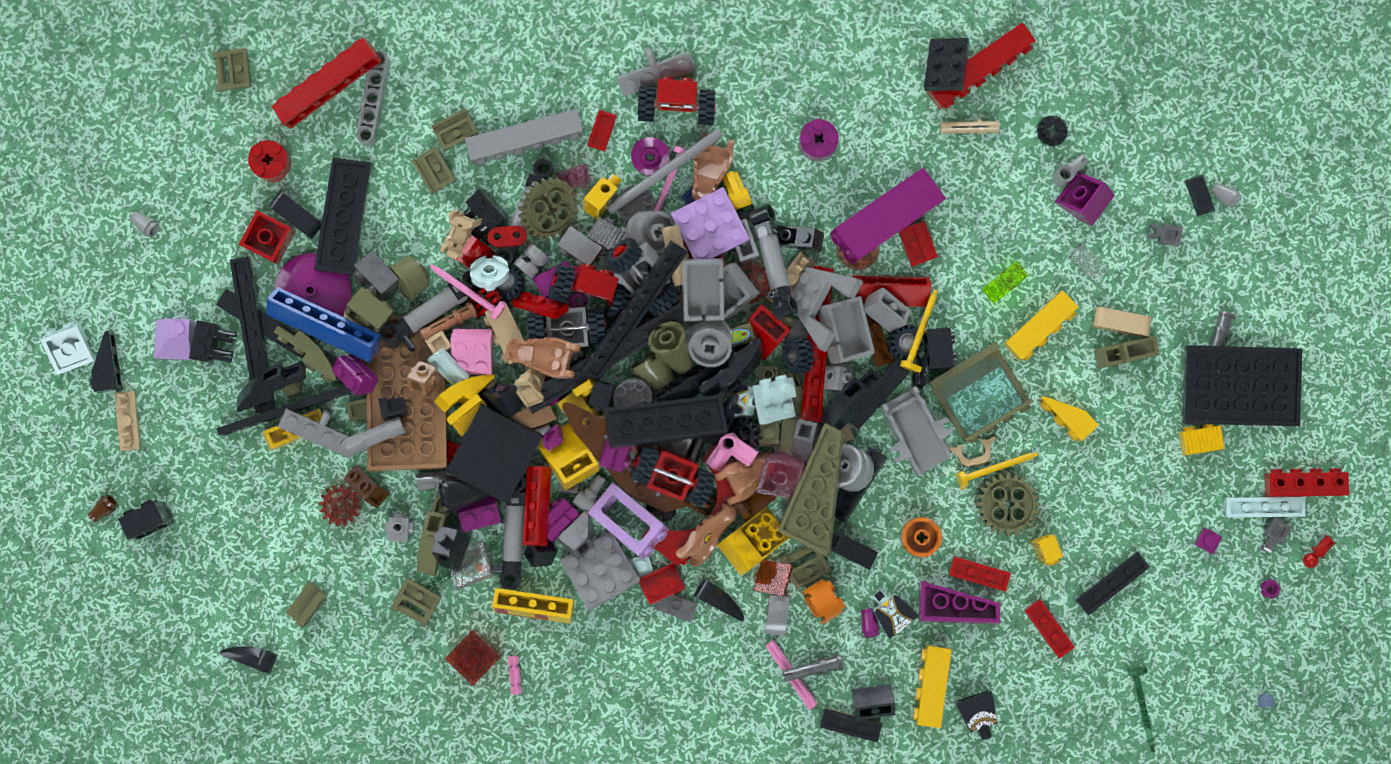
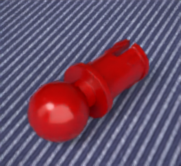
[1303,535,1336,568]

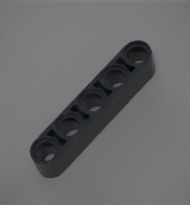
[651,351,733,402]

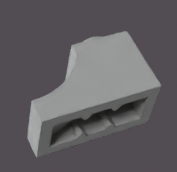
[765,594,790,636]

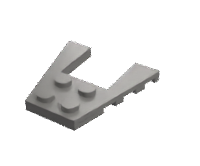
[792,267,863,352]

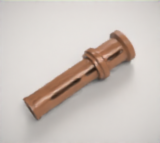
[419,302,477,341]

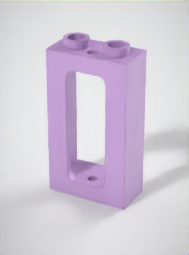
[588,482,669,559]

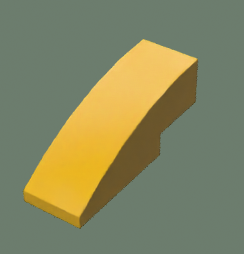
[434,374,495,413]
[263,408,327,451]

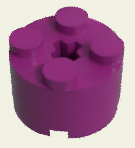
[799,118,839,161]

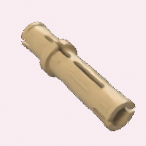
[940,119,999,135]

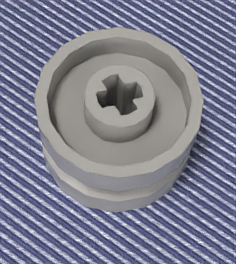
[626,211,675,254]
[688,317,733,367]
[838,444,874,492]

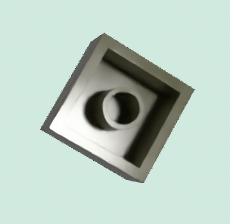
[345,287,393,334]

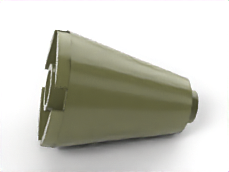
[648,321,693,374]
[630,352,675,393]

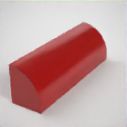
[852,275,932,307]

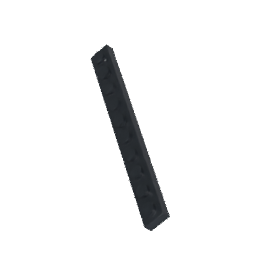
[529,300,687,413]

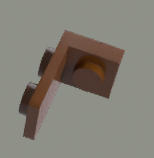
[344,465,390,508]
[733,483,776,522]

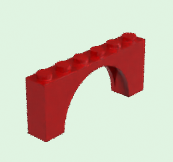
[641,445,735,567]

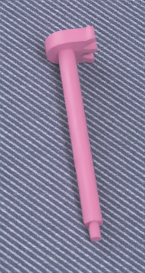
[654,146,686,211]
[430,264,507,320]

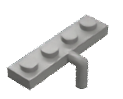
[616,47,696,97]
[278,408,352,458]

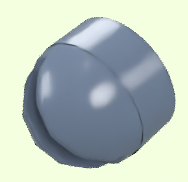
[1258,693,1275,707]

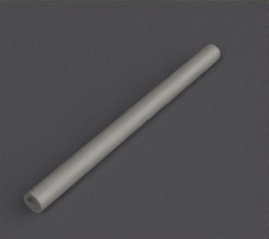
[607,128,723,214]

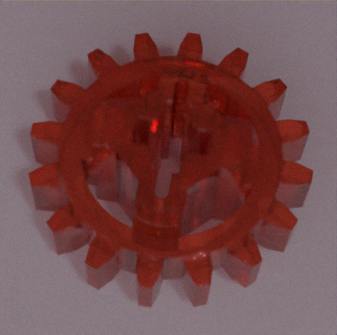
[741,261,770,304]
[318,484,362,527]

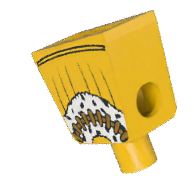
[583,174,621,220]

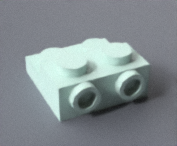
[40,321,95,375]
[752,375,796,425]

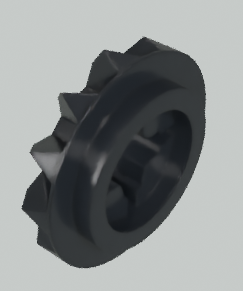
[1037,115,1068,146]

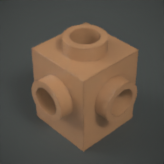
[407,361,439,396]

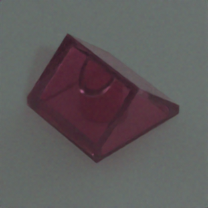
[756,451,805,499]

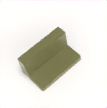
[287,582,328,628]

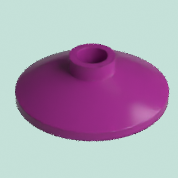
[631,137,670,176]

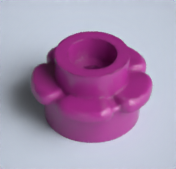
[569,291,588,308]
[1261,579,1280,599]

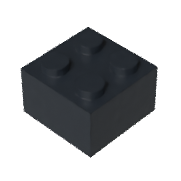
[923,327,957,372]
[118,500,174,540]

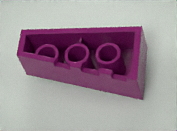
[918,581,1001,625]

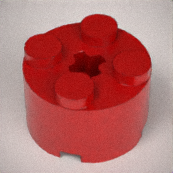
[248,140,292,183]

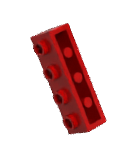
[1264,468,1349,497]

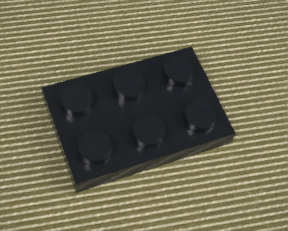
[924,38,970,91]

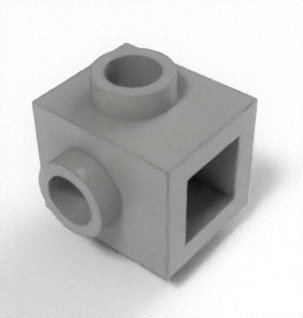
[824,363,853,392]
[385,513,414,542]

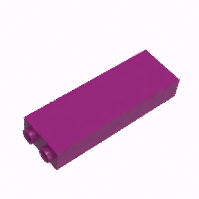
[830,168,946,265]

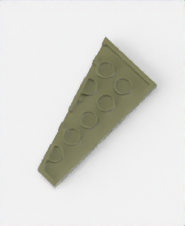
[778,424,844,557]

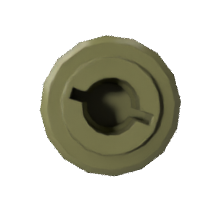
[388,256,429,301]

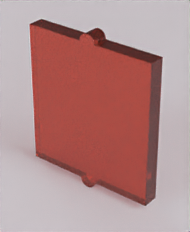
[753,560,793,597]

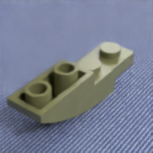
[274,326,340,383]
[758,366,779,446]
[417,494,452,576]

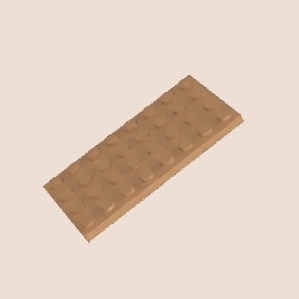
[367,314,447,472]

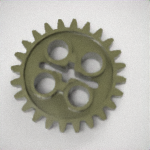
[518,177,579,240]
[975,472,1040,536]

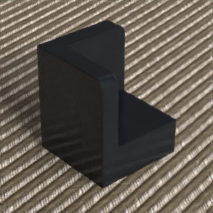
[378,397,408,421]
[524,538,558,567]

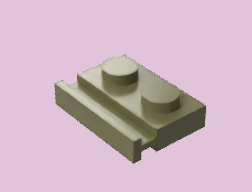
[431,109,479,152]
[412,147,456,195]

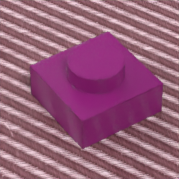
[542,424,564,451]
[1194,528,1222,554]

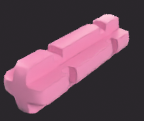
[508,656,522,695]

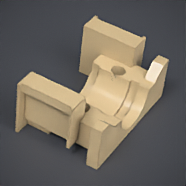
[440,209,482,259]
[515,367,551,407]

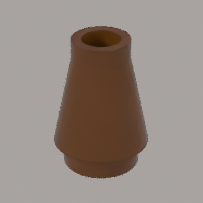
[88,494,118,522]

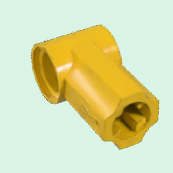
[722,171,752,211]

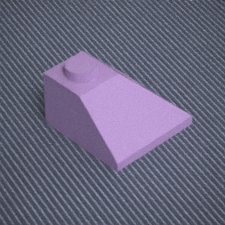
[154,319,195,360]

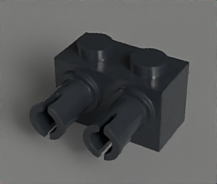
[464,189,511,240]
[189,320,237,364]

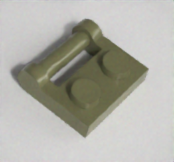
[213,48,251,92]
[780,547,831,589]
[391,578,442,628]

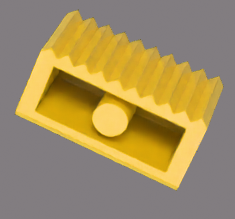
[1178,424,1225,456]
[1031,534,1063,566]

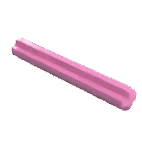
[766,641,817,709]

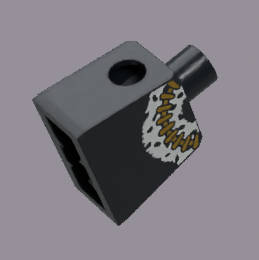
[954,690,997,740]

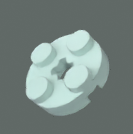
[470,256,510,291]

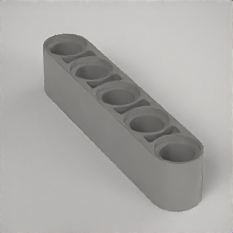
[356,51,391,146]

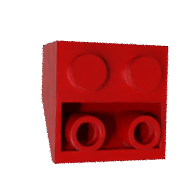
[745,304,791,361]

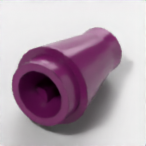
[861,608,881,638]

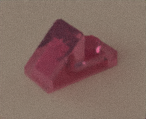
[555,164,590,189]

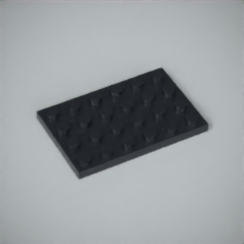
[1182,345,1303,427]

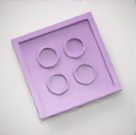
[671,187,750,259]

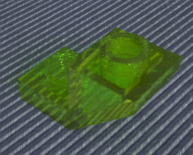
[982,261,1029,304]

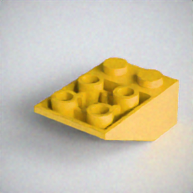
[537,423,599,491]
[717,507,790,576]

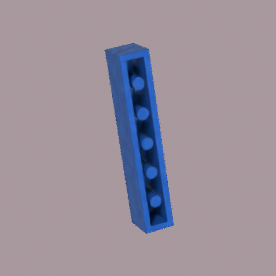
[266,287,381,363]

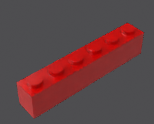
[926,22,1036,110]
[271,38,382,129]

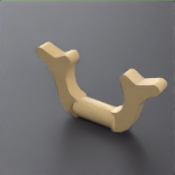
[948,436,996,467]

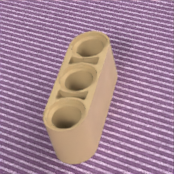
[1093,307,1152,337]

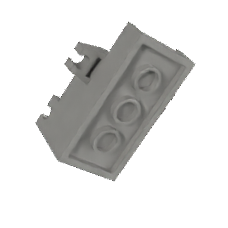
[879,386,954,476]

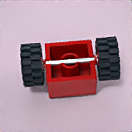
[638,77,716,125]
[548,263,632,319]
[630,445,715,506]

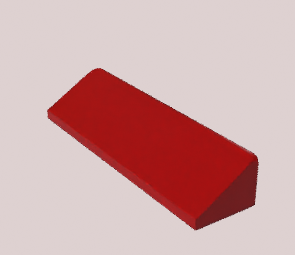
[523,466,551,546]

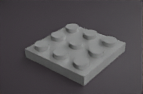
[560,532,640,611]

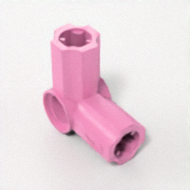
[706,433,759,472]

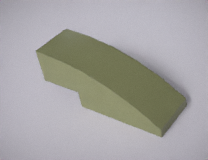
[1094,336,1160,369]

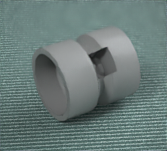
[513,243,550,279]

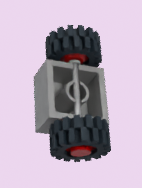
[605,237,679,316]
[527,307,607,349]

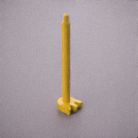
[900,289,938,373]
[955,452,1038,490]

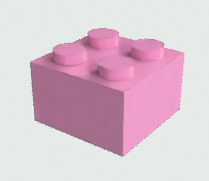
[451,329,494,375]

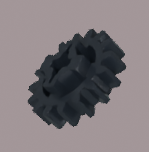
[725,416,762,458]

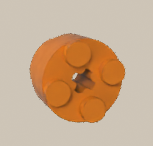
[900,517,942,557]
[802,579,845,625]

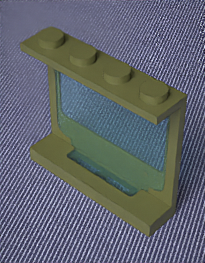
[928,341,1034,444]

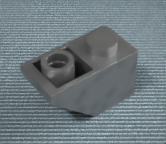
[793,419,822,463]
[558,511,593,560]

